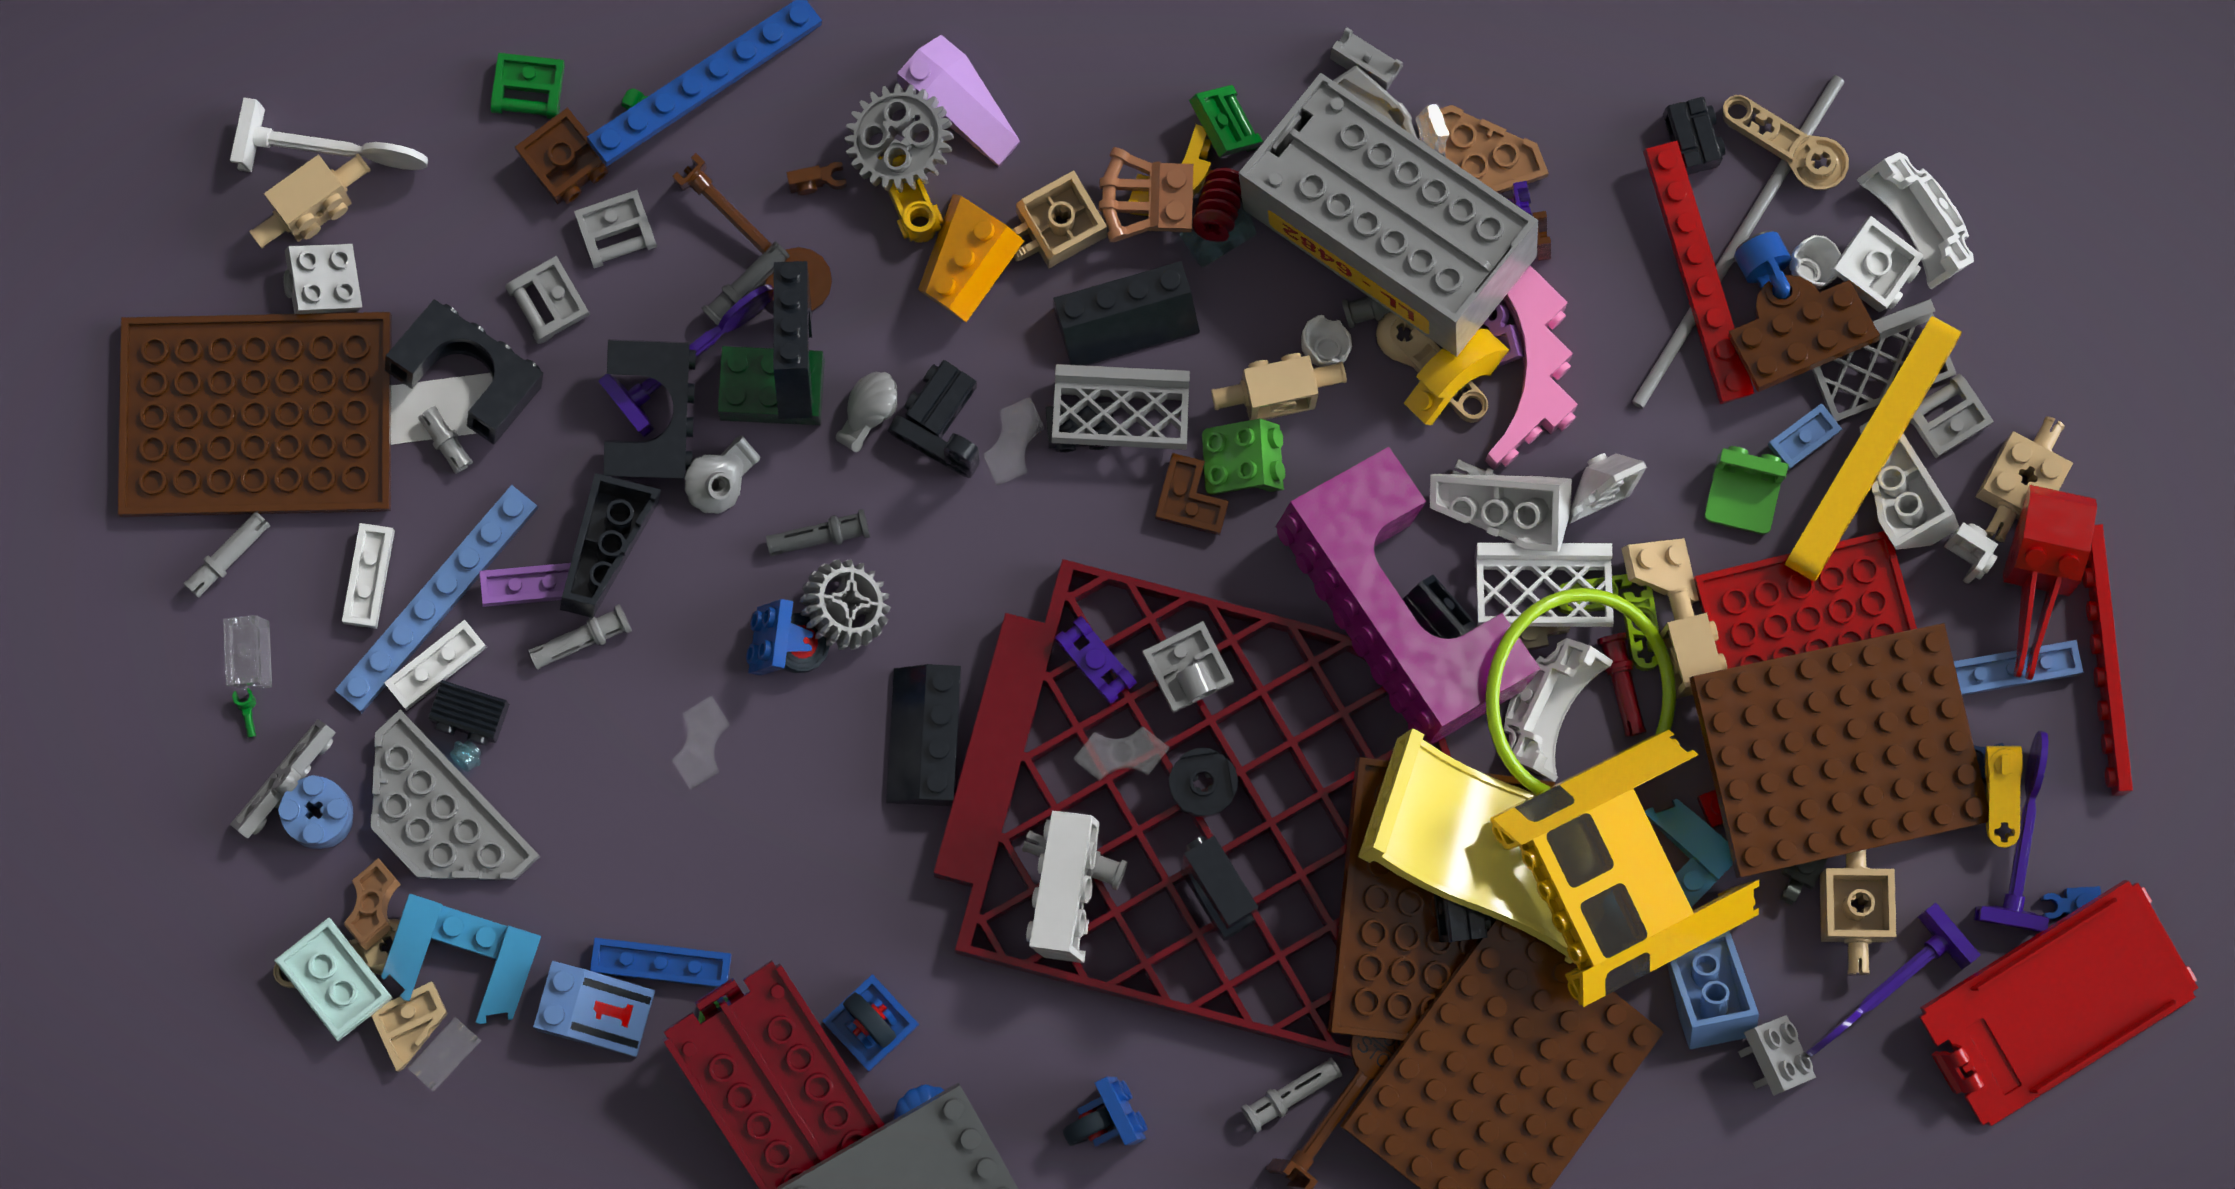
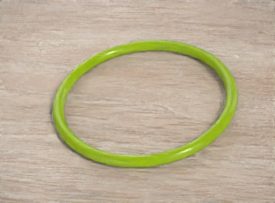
[1485,588,1676,800]

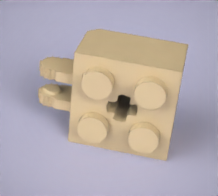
[1012,170,1107,268]

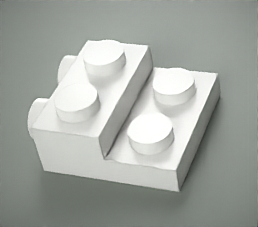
[1830,216,1924,312]

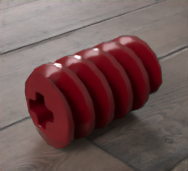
[1192,168,1242,242]

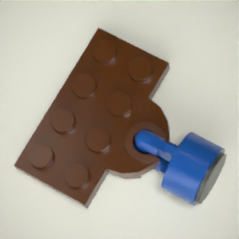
[1728,231,1880,392]

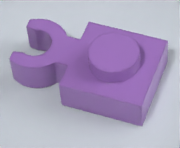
[1483,304,1525,367]

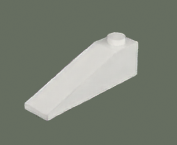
[1859,421,1959,550]
[1568,453,1647,524]
[1430,474,1572,552]

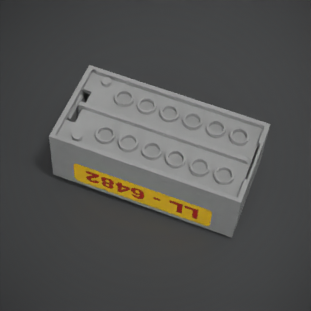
[1239,73,1538,357]

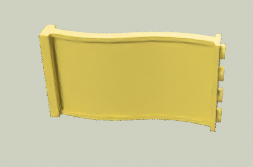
[1358,728,1610,964]

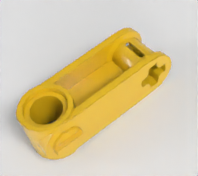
[878,155,944,243]
[1985,746,2022,848]

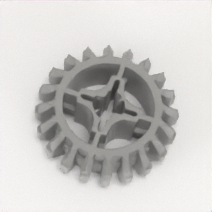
[799,559,891,650]

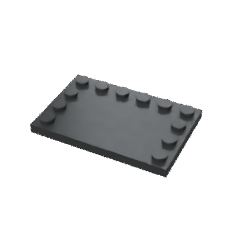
[777,1083,1018,1189]

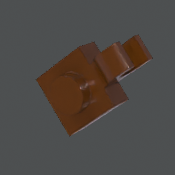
[786,162,847,195]

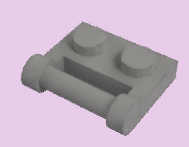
[574,190,657,269]
[505,256,590,344]
[1910,374,1994,458]

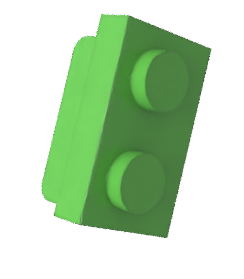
[1202,418,1285,495]
[1704,446,1789,535]

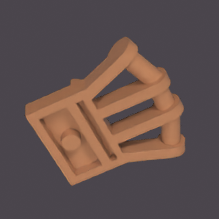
[1099,147,1194,242]

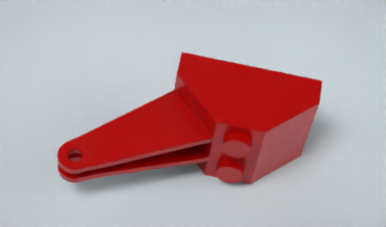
[2003,484,2097,680]

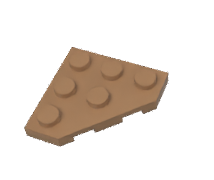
[1420,105,1549,194]

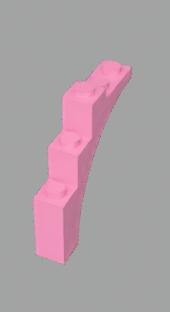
[1485,266,1578,470]

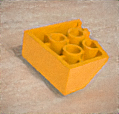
[918,194,1024,322]

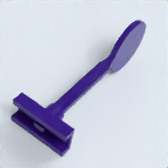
[598,284,774,437]
[1974,731,2049,932]
[1805,903,1981,1058]

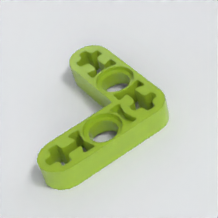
[1556,574,1659,671]

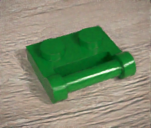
[491,53,565,119]
[1189,85,1264,157]

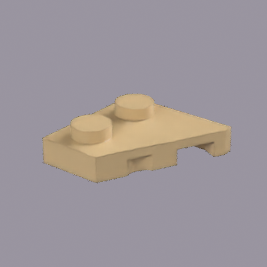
[1621,538,1699,604]
[371,981,448,1072]

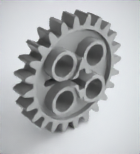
[845,84,954,192]

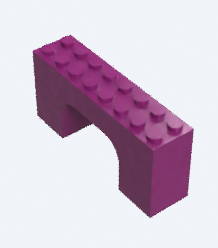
[1275,447,1540,745]

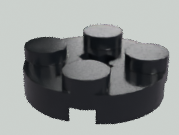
[1169,748,1238,817]

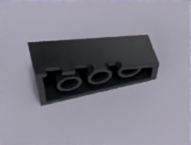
[560,473,661,618]

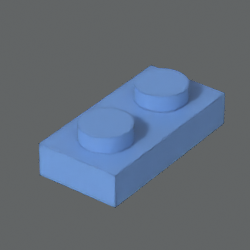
[1768,403,1842,471]

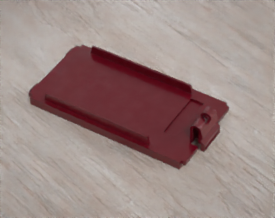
[663,960,884,1189]

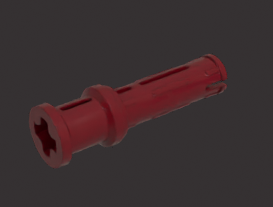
[1597,632,1647,737]

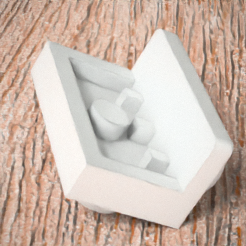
[1944,522,1998,584]

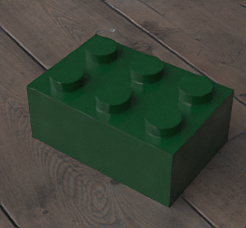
[718,346,825,425]

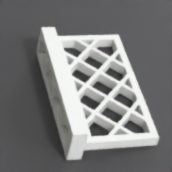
[1474,543,1614,627]

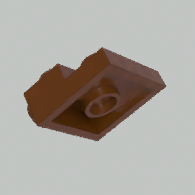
[515,107,610,205]

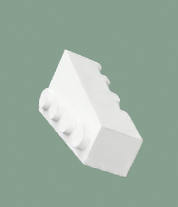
[1026,810,1099,963]

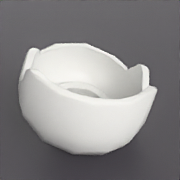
[1789,235,1841,289]
[1301,315,1352,367]

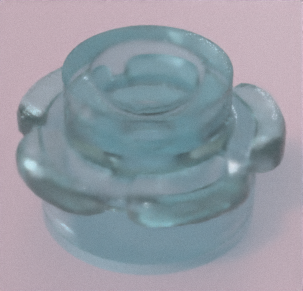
[450,741,481,772]

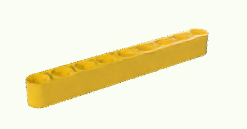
[1785,316,1962,582]

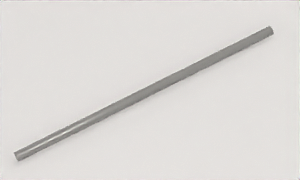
[1632,75,1844,409]

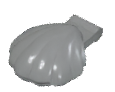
[836,371,897,452]
[684,435,761,514]

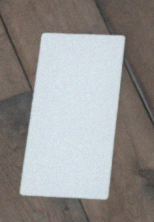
[391,373,493,445]

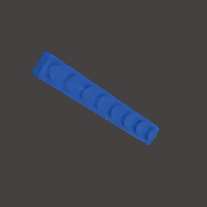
[587,0,822,167]

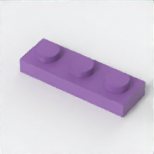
[479,563,571,607]

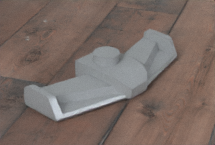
[1333,64,1417,138]

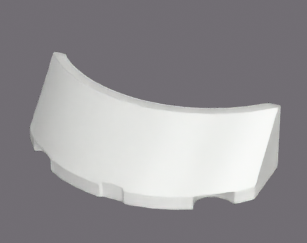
[1857,152,1974,289]
[1504,638,1613,782]

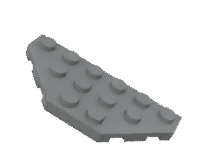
[371,709,540,880]

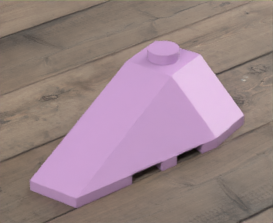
[897,35,1020,167]

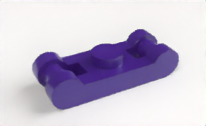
[1054,616,1137,705]

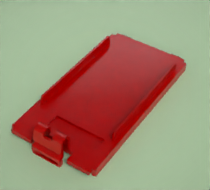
[1919,880,2198,1126]

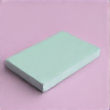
[274,918,393,1041]

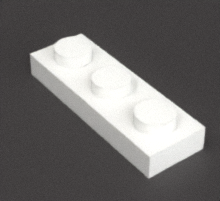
[342,523,395,629]
[384,620,487,711]

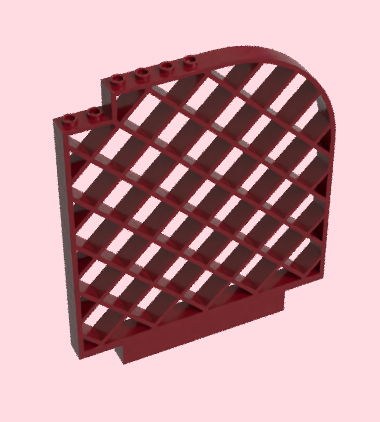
[934,559,1451,1060]

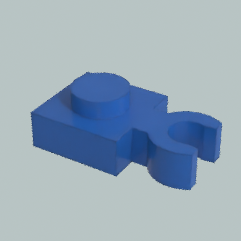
[2041,886,2101,920]

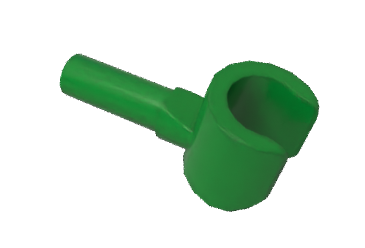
[621,88,648,110]
[232,688,256,738]

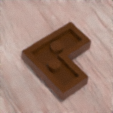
[1155,453,1229,536]

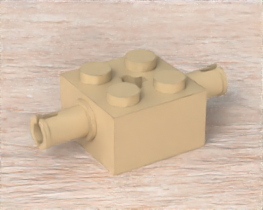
[249,154,371,249]
[1211,353,1347,420]
[1975,416,2073,542]
[1660,587,1727,699]
[1820,850,1896,975]

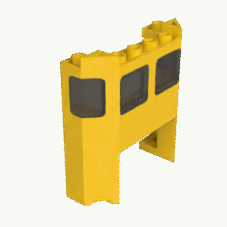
[1490,730,1759,1007]

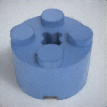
[278,775,353,849]

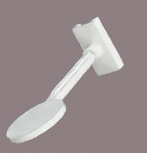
[230,98,428,172]

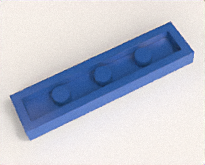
[590,938,732,988]

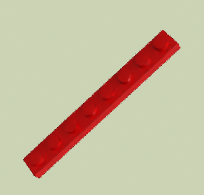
[1643,141,1755,404]
[2082,524,2133,796]

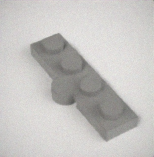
[230,719,336,839]

